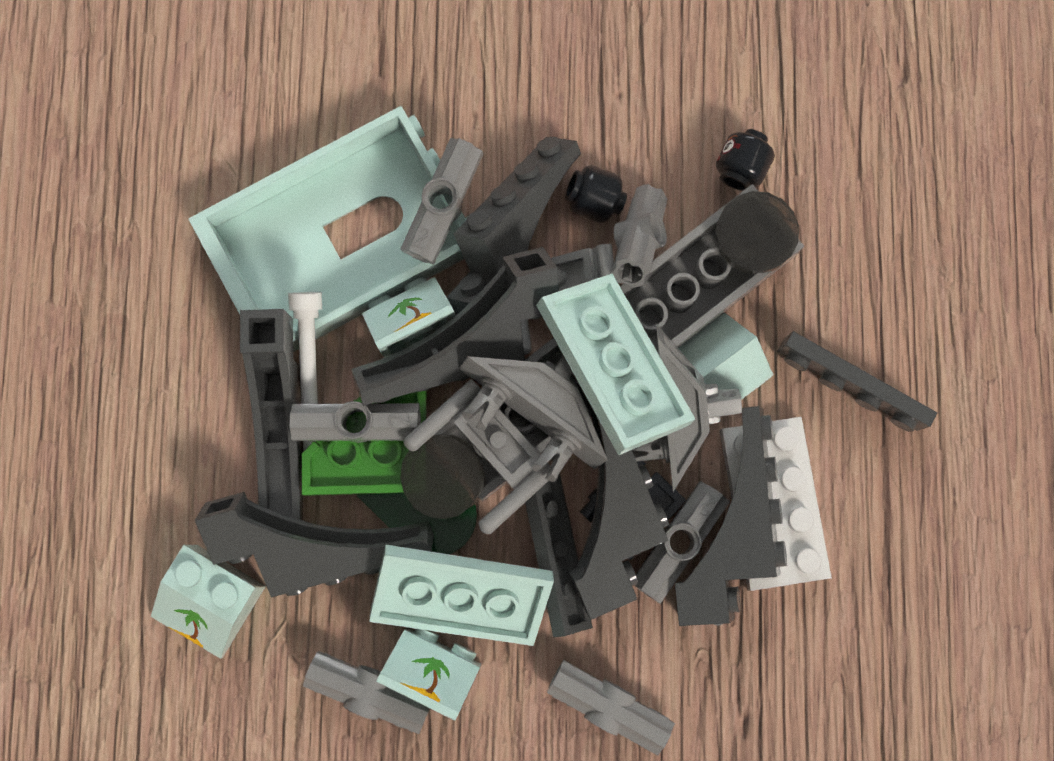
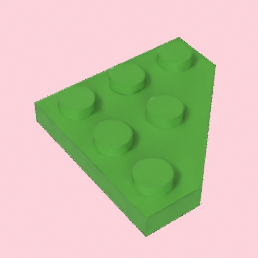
[302,390,428,496]

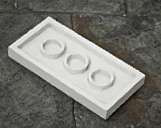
[719,417,832,591]

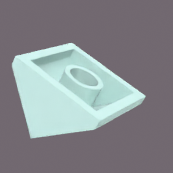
[678,312,773,400]

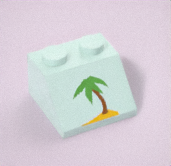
[362,277,455,358]
[151,545,266,659]
[376,628,481,721]

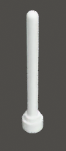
[288,292,322,452]

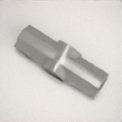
[400,138,483,265]
[611,184,668,288]
[289,401,421,443]
[634,481,730,604]
[303,651,430,734]
[547,660,675,756]

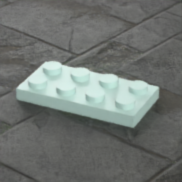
[536,274,695,455]
[369,545,554,646]

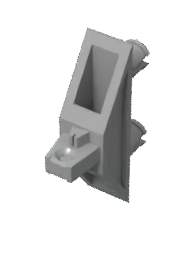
[633,324,742,492]
[459,355,608,482]

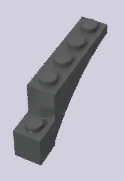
[447,137,581,316]
[351,247,559,406]
[240,309,303,521]
[568,395,669,620]
[675,406,787,626]
[195,492,434,598]

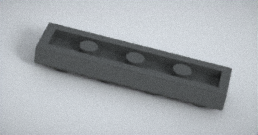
[777,331,938,432]
[525,473,593,638]

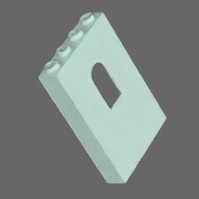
[188,106,468,352]

